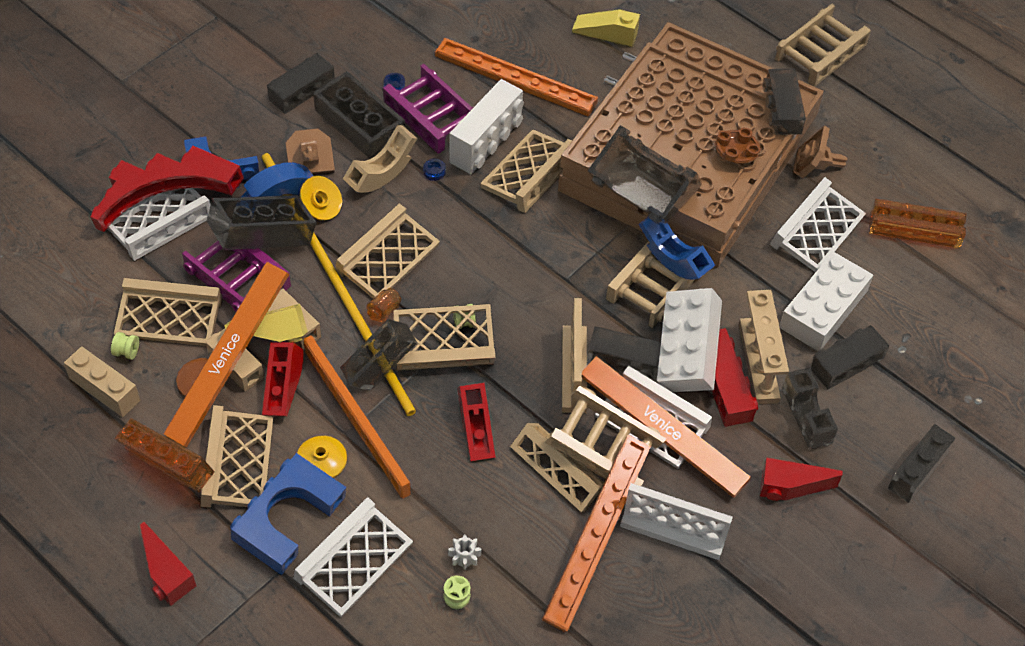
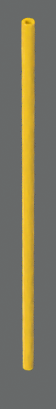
[261,153,416,416]

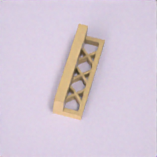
[510,423,604,512]

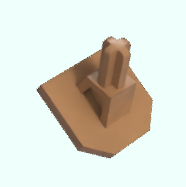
[793,126,847,178]
[286,129,335,174]

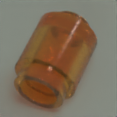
[367,288,401,322]

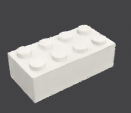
[449,79,524,174]
[779,252,873,352]
[657,288,722,392]

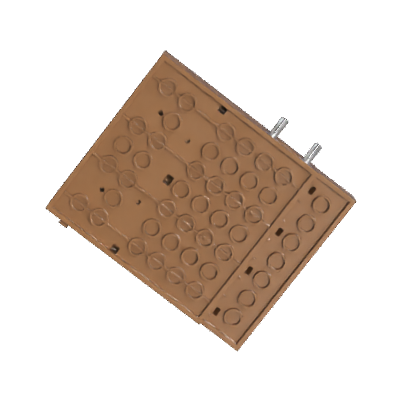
[558,22,824,268]

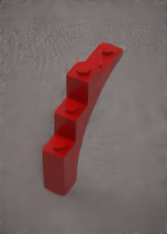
[90,145,244,232]

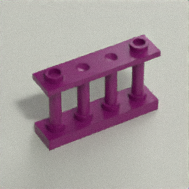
[383,64,474,154]
[182,221,291,312]

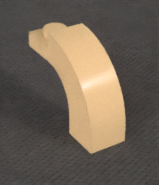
[343,125,417,193]

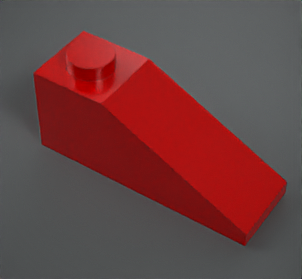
[262,342,304,417]
[457,383,496,461]
[760,458,843,501]
[140,522,196,606]

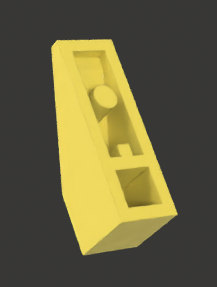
[572,10,640,47]
[224,304,308,343]

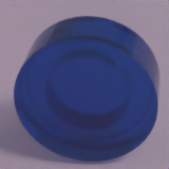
[384,73,406,90]
[423,158,446,181]

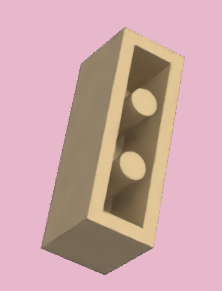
[64,346,140,417]

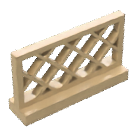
[480,129,572,213]
[335,203,440,302]
[114,278,222,346]
[562,298,587,413]
[393,304,495,370]
[200,405,273,508]

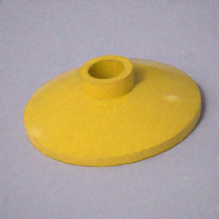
[300,176,342,220]
[297,436,347,478]

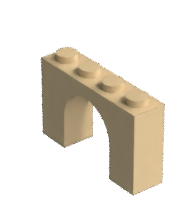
[206,288,321,392]

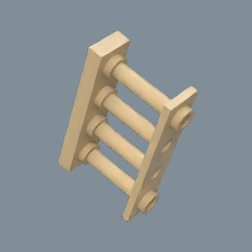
[775,4,871,87]
[606,241,702,328]
[739,290,789,404]
[545,386,666,486]

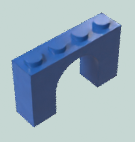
[230,453,346,575]

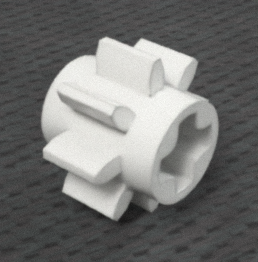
[448,535,481,570]

